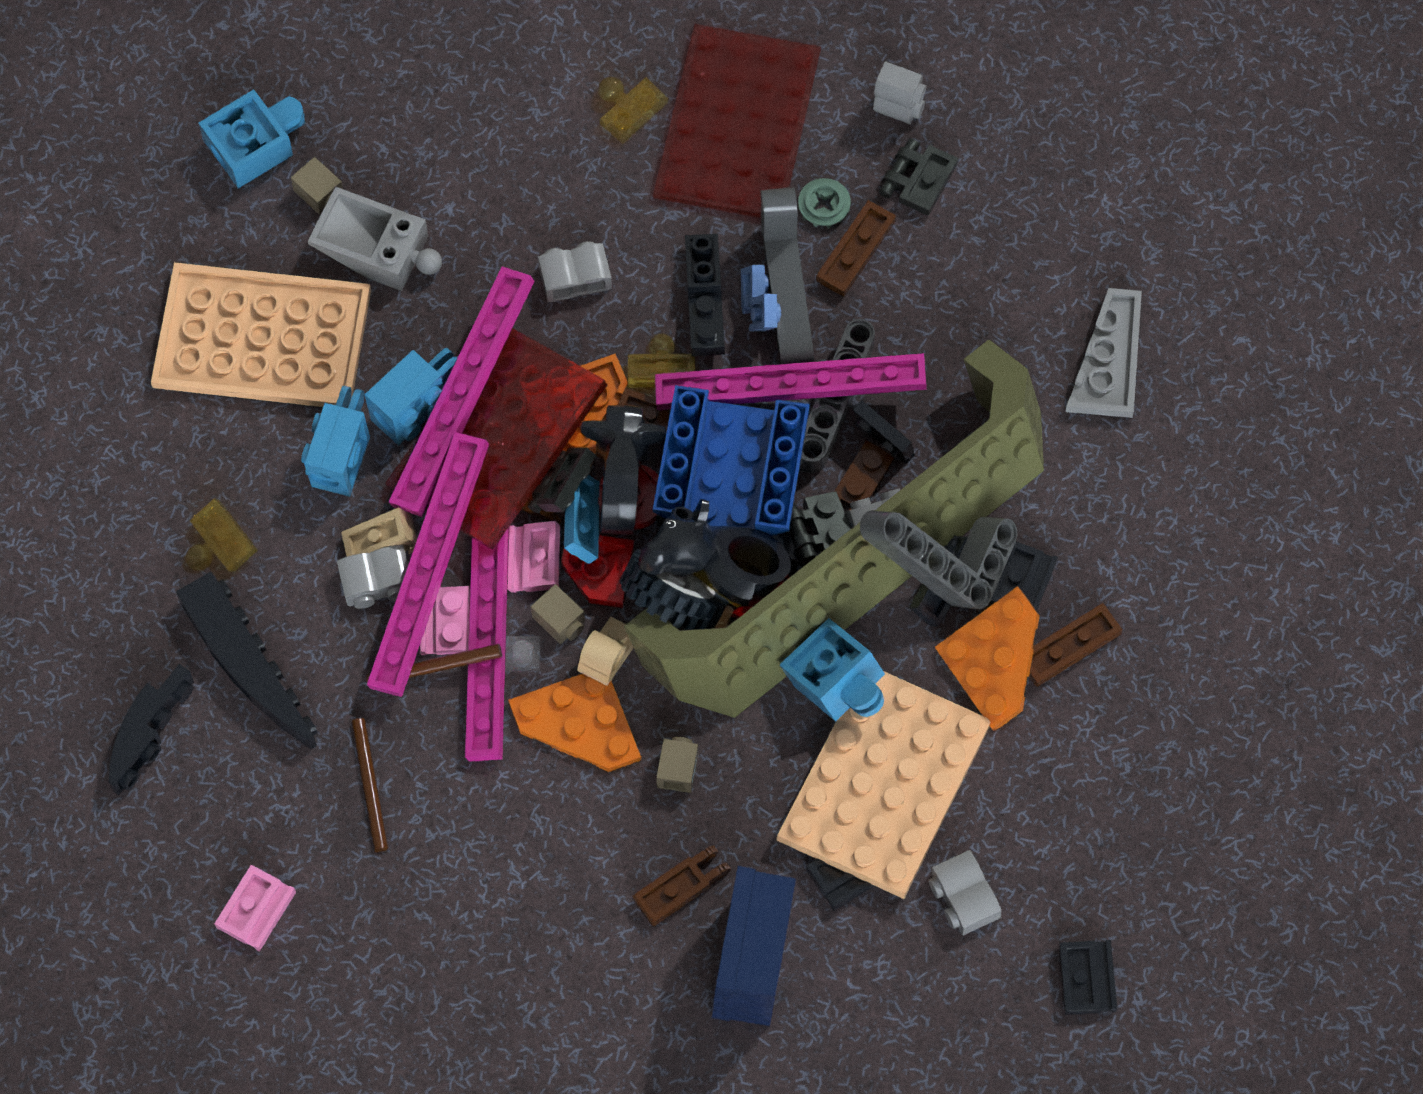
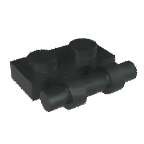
[879,138,958,216]
[528,448,596,513]
[790,491,851,563]

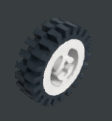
[619,548,729,630]

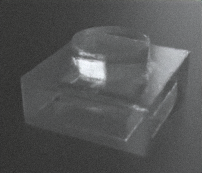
[505,636,541,672]

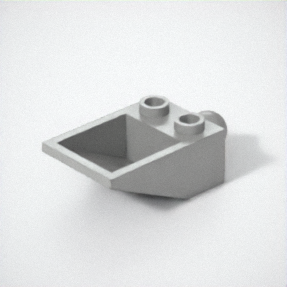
[308,187,442,291]

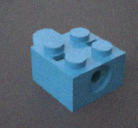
[199,89,305,189]
[364,348,458,446]
[301,386,370,497]
[779,618,885,722]

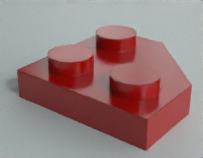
[561,535,634,608]

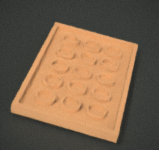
[151,262,371,407]
[777,672,991,899]

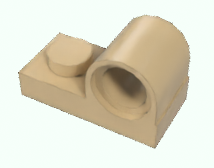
[341,507,417,557]
[577,617,634,686]

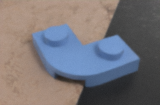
[741,265,781,332]

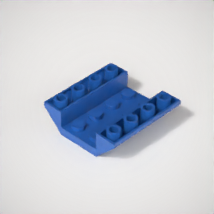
[653,385,810,536]

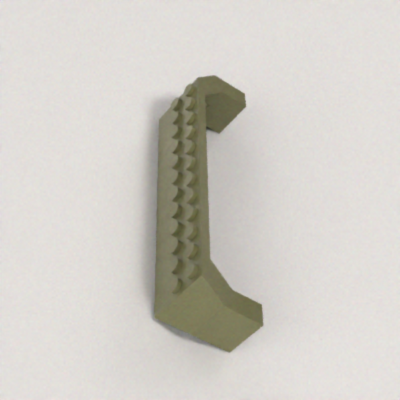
[624,340,1044,718]

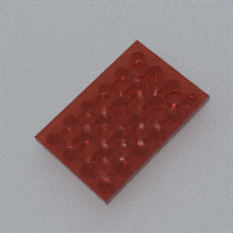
[653,24,821,218]
[385,328,608,550]

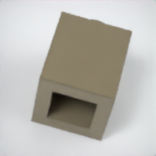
[291,157,343,216]
[531,584,585,645]
[656,737,699,793]

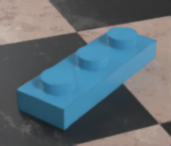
[564,475,600,564]

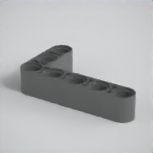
[761,187,814,364]
[799,319,875,473]
[860,510,1018,610]

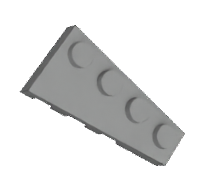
[1066,288,1142,418]

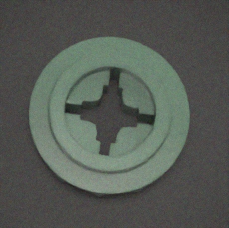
[798,178,851,228]

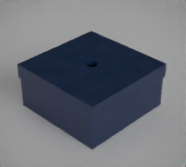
[712,866,796,1026]

